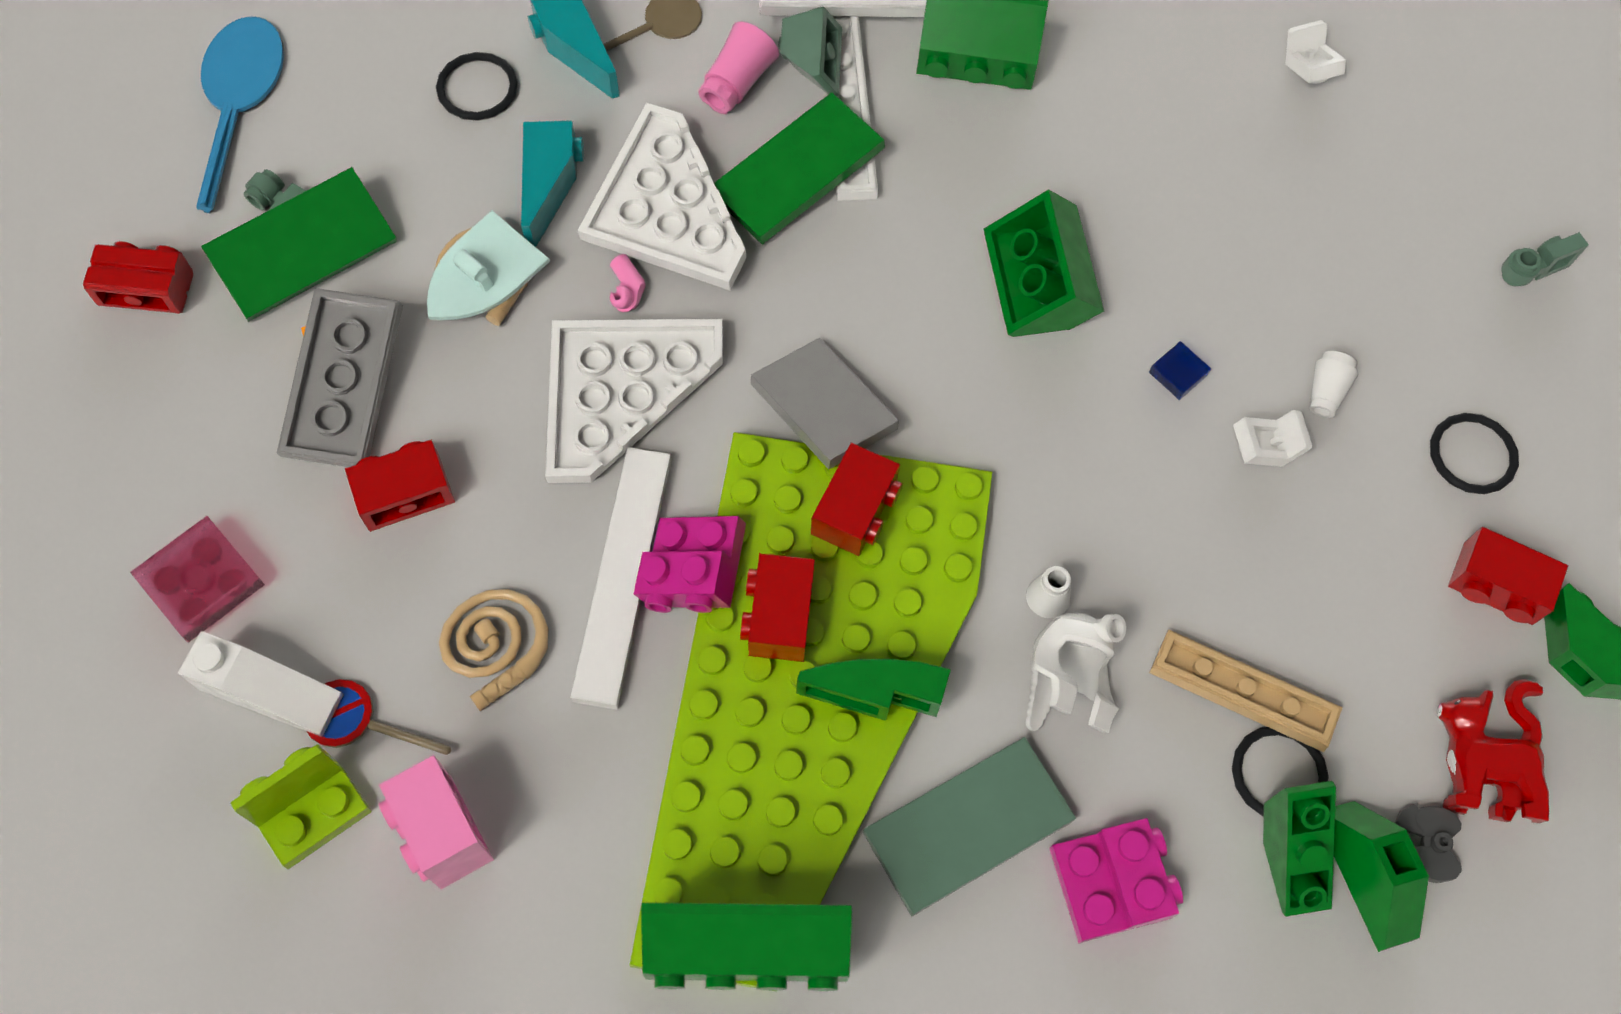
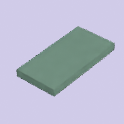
[863,737,1076,917]

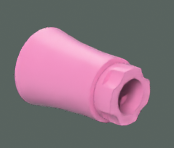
[698,22,779,114]

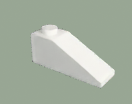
[178,631,344,737]

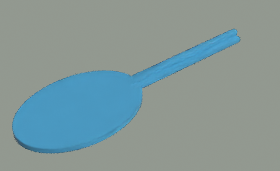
[196,17,284,213]

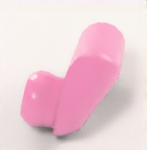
[610,254,646,312]

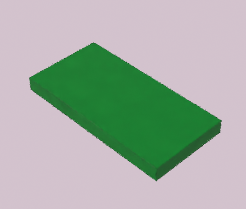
[714,92,885,245]
[201,167,397,322]

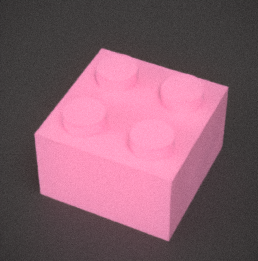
[378,755,494,889]

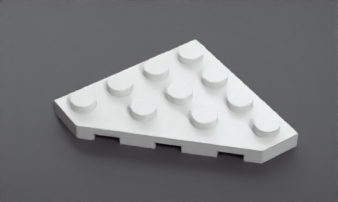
[577,102,747,291]
[545,319,723,483]

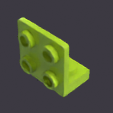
[230,744,372,870]

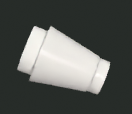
[1309,351,1358,418]
[1026,566,1071,618]

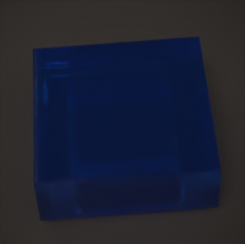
[1149,341,1211,401]

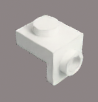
[1285,20,1346,84]
[1233,410,1312,467]

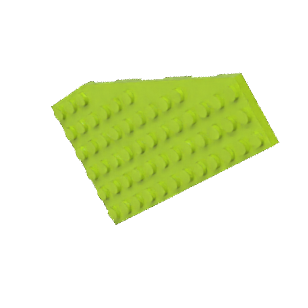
[630,432,992,992]

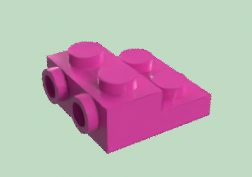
[633,516,746,613]
[1049,818,1183,943]

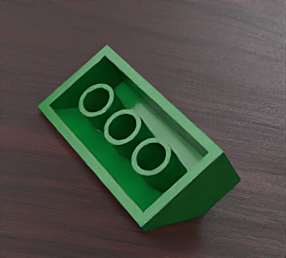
[641,903,852,991]

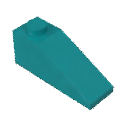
[527,0,620,99]
[521,120,584,247]

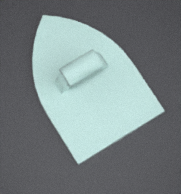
[427,211,550,320]

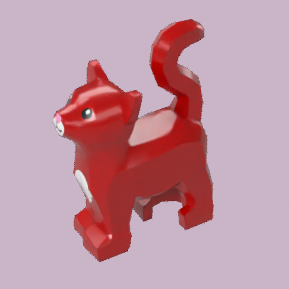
[1436,679,1549,823]

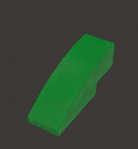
[796,659,951,721]

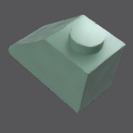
[778,6,842,96]

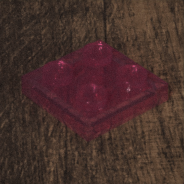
[130,516,265,643]

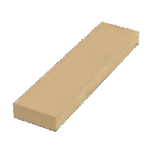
[1149,629,1343,752]

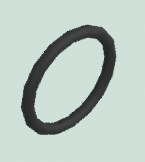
[436,52,518,120]
[1430,413,1519,494]
[1231,727,1329,816]

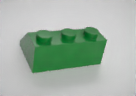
[916,0,1048,90]
[983,189,1104,337]

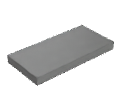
[276,288,403,467]

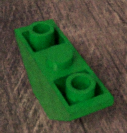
[1544,583,1621,700]
[1263,781,1336,917]
[1334,801,1429,952]

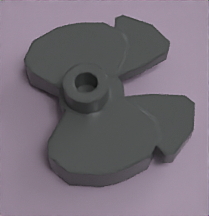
[1395,804,1462,883]

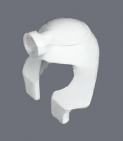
[1025,613,1126,733]

